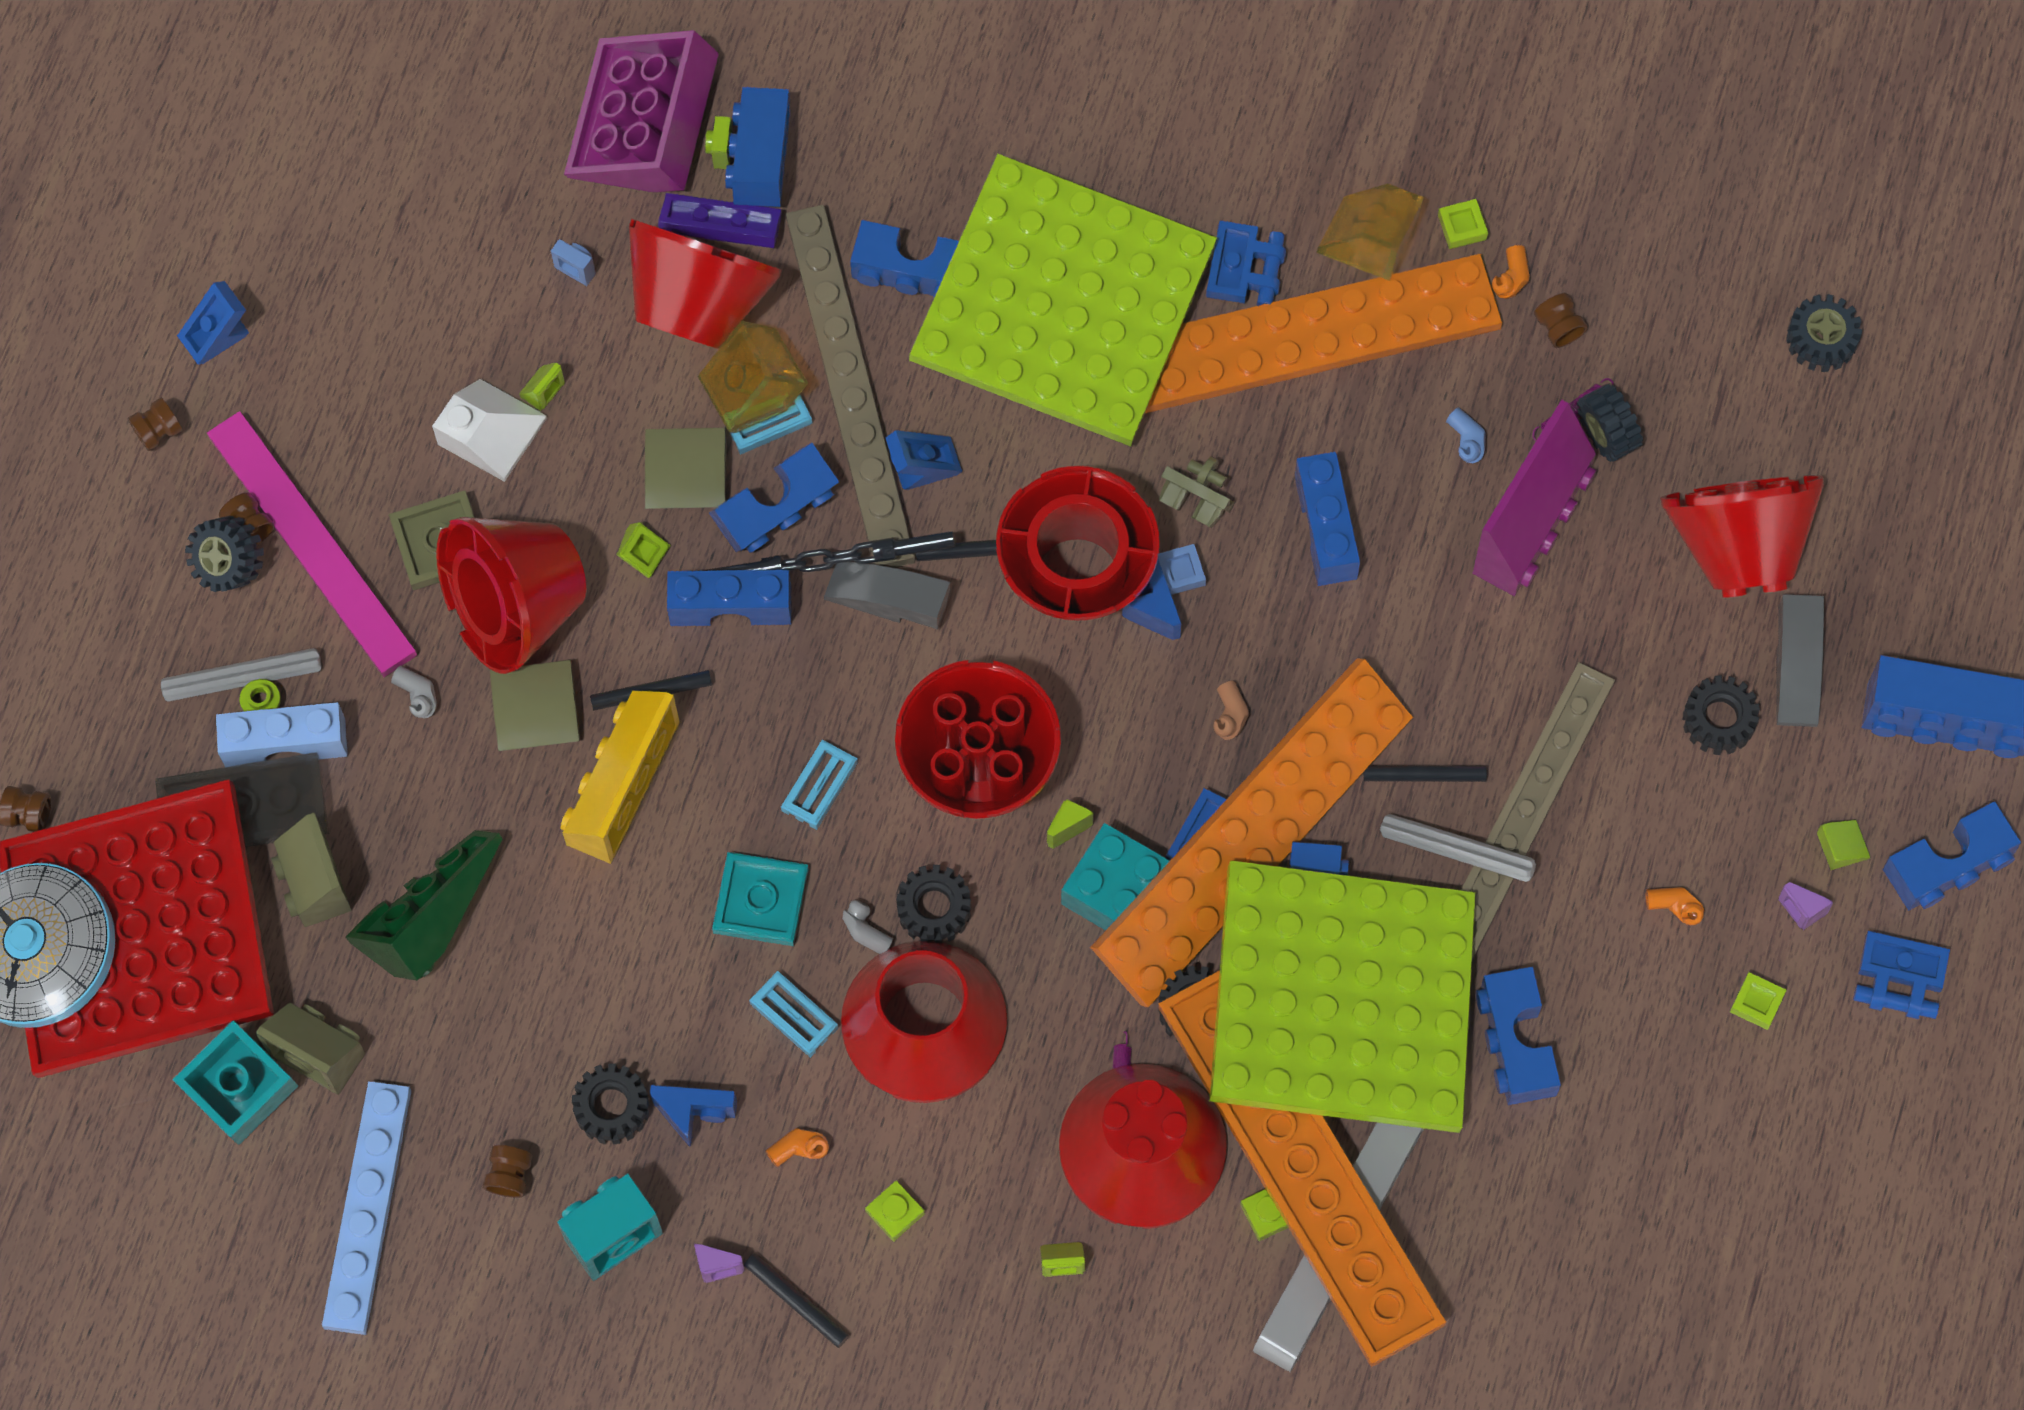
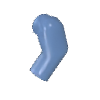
[1446,407,1486,463]

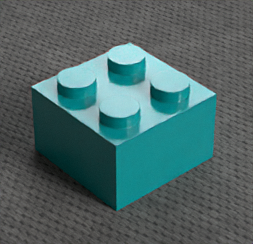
[1061,823,1169,931]
[172,1020,299,1145]
[557,1173,663,1281]

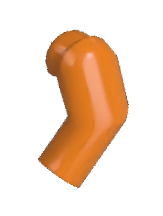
[1492,245,1530,299]
[1646,887,1704,926]
[765,1129,829,1167]

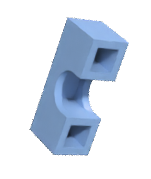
[216,702,347,769]

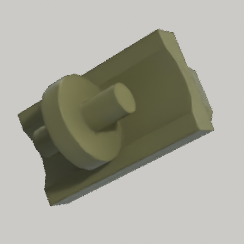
[1159,456,1235,528]

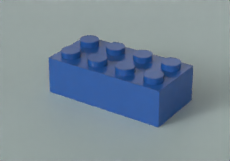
[1861,655,2024,758]

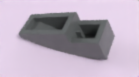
[824,562,951,629]
[1776,594,1824,727]

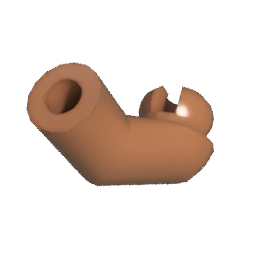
[1213,681,1249,740]

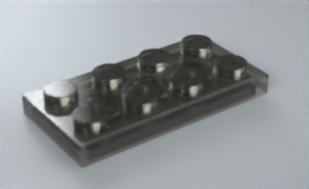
[155,752,329,847]

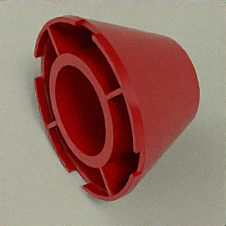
[629,219,782,349]
[996,466,1159,621]
[436,517,586,674]
[841,941,1007,1103]

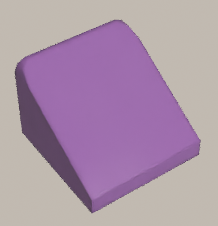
[1779,882,1833,930]
[694,1244,745,1283]

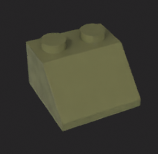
[271,812,352,927]
[256,1003,365,1096]

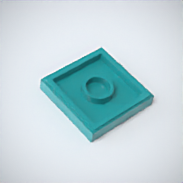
[712,852,809,946]

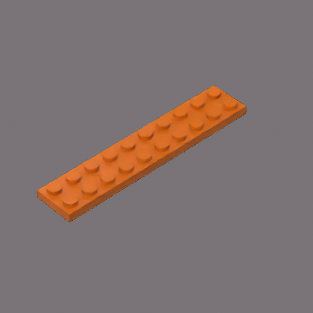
[1145,254,1502,413]
[1090,658,1413,1007]
[1158,970,1446,1367]

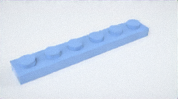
[322,1081,411,1335]

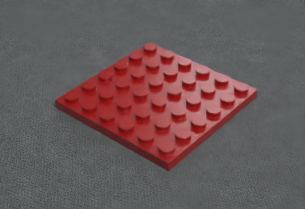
[0,779,274,1078]

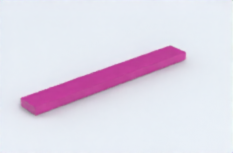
[207,411,417,678]

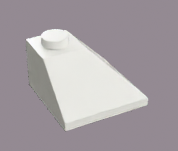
[432,379,547,482]

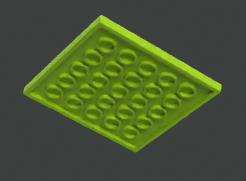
[909,154,1217,447]
[1210,860,1475,1133]

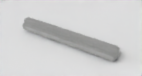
[161,648,321,701]
[1380,814,1536,882]

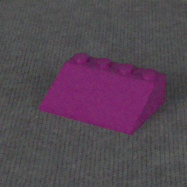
[564,30,719,192]
[1472,399,1597,597]

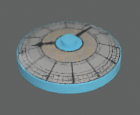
[0,863,115,1028]

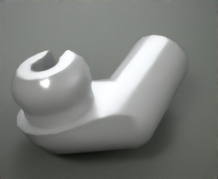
[391,666,437,718]
[842,900,893,954]

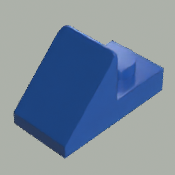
[177,281,249,365]
[885,430,962,490]
[1122,560,1181,640]
[650,1085,737,1146]

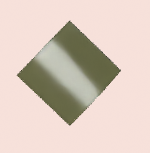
[645,428,726,509]
[490,660,580,751]

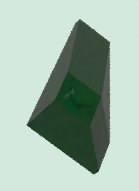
[346,830,503,981]

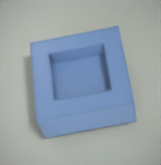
[551,239,596,286]
[1158,544,1206,595]

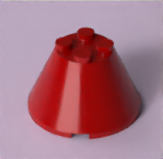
[1661,475,1824,597]
[895,660,1061,819]
[1059,1064,1227,1229]

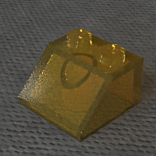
[1317,183,1424,281]
[697,320,808,433]

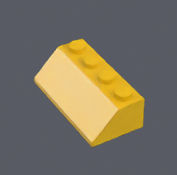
[560,691,680,864]

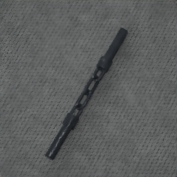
[702,531,956,572]

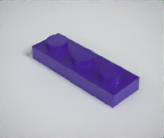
[658,193,781,248]

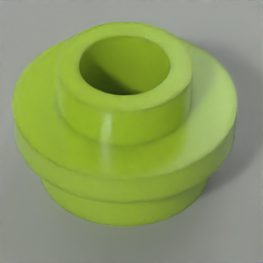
[239,679,281,712]

